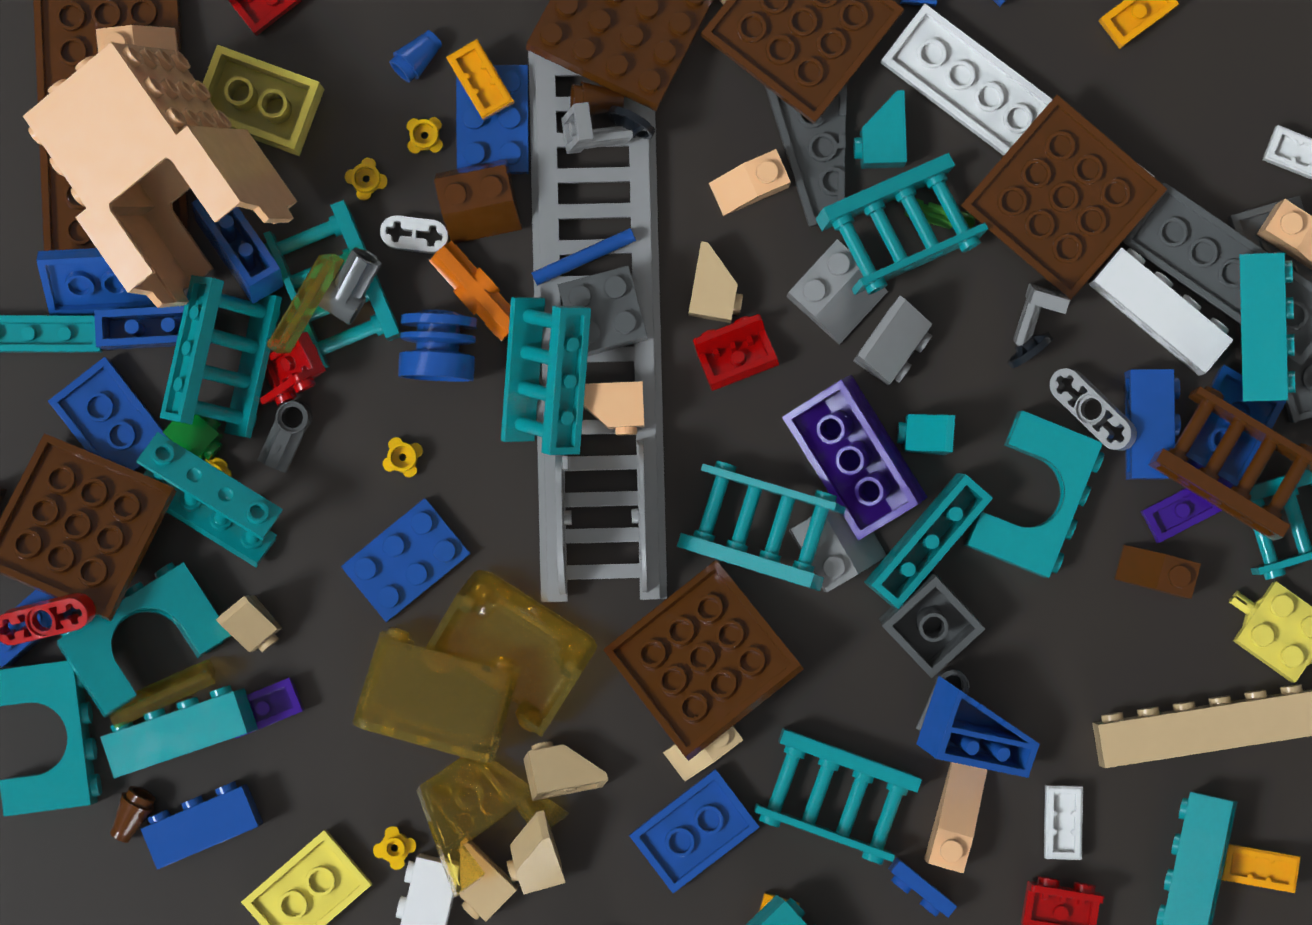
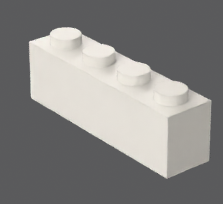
[1089,247,1233,376]
[396,853,460,925]

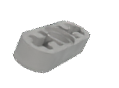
[1050,368,1137,451]

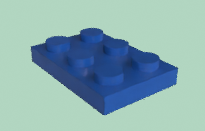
[456,65,529,174]
[36,248,156,316]
[48,357,171,471]
[1186,365,1286,489]
[341,498,471,622]
[629,768,760,893]

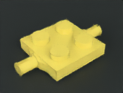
[1229,581,1312,683]

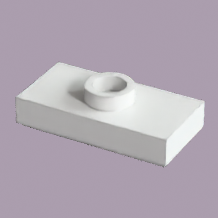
[1262,125,1312,180]
[1044,785,1083,860]

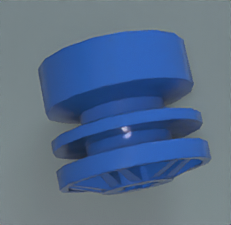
[398,310,477,382]

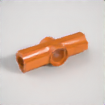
[429,240,511,341]

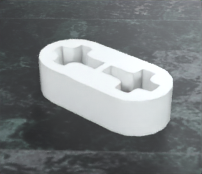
[380,215,449,254]

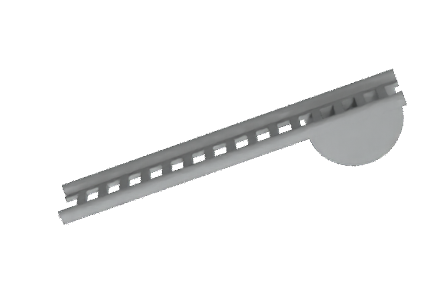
[528,51,667,602]

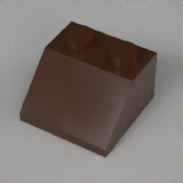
[434,159,522,244]

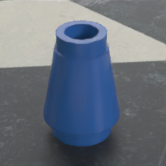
[389,30,443,83]

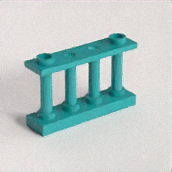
[816,153,989,295]
[263,200,401,368]
[160,275,282,438]
[501,297,591,455]
[137,432,283,568]
[677,461,846,591]
[1250,469,1312,580]
[754,728,922,865]

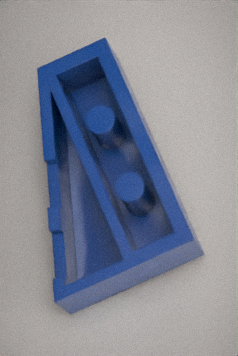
[916,676,1040,778]

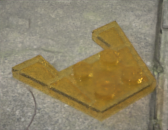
[416,747,569,898]

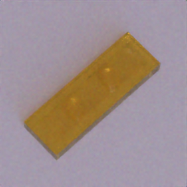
[267,254,345,353]
[110,659,216,729]

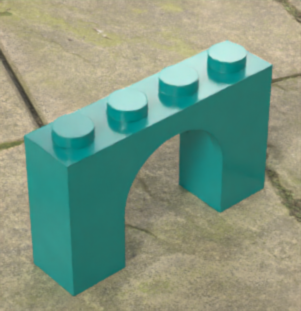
[964,410,1104,578]
[57,562,231,718]
[0,661,102,817]

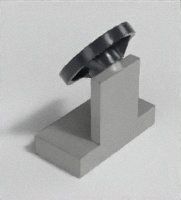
[561,102,655,154]
[1007,283,1070,369]

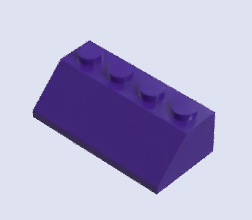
[782,375,928,541]

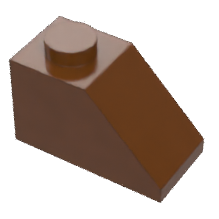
[1114,545,1201,599]

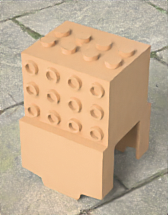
[23,42,298,308]

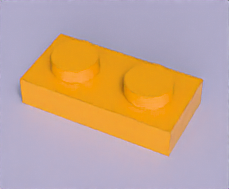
[1098,0,1179,49]

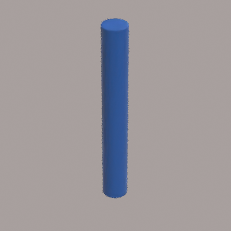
[531,228,636,286]

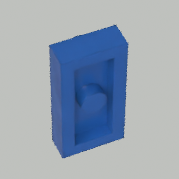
[888,857,957,918]

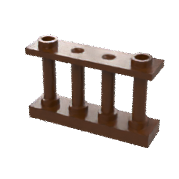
[1148,386,1312,541]

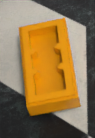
[446,39,514,121]
[1222,844,1301,893]

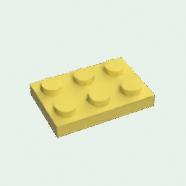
[241,829,372,925]

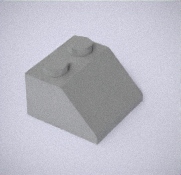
[786,239,888,345]
[853,296,932,386]
[789,510,887,592]

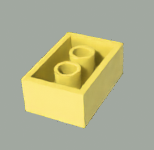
[203,44,324,156]

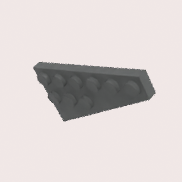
[765,84,847,228]

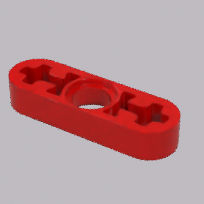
[0,593,96,645]

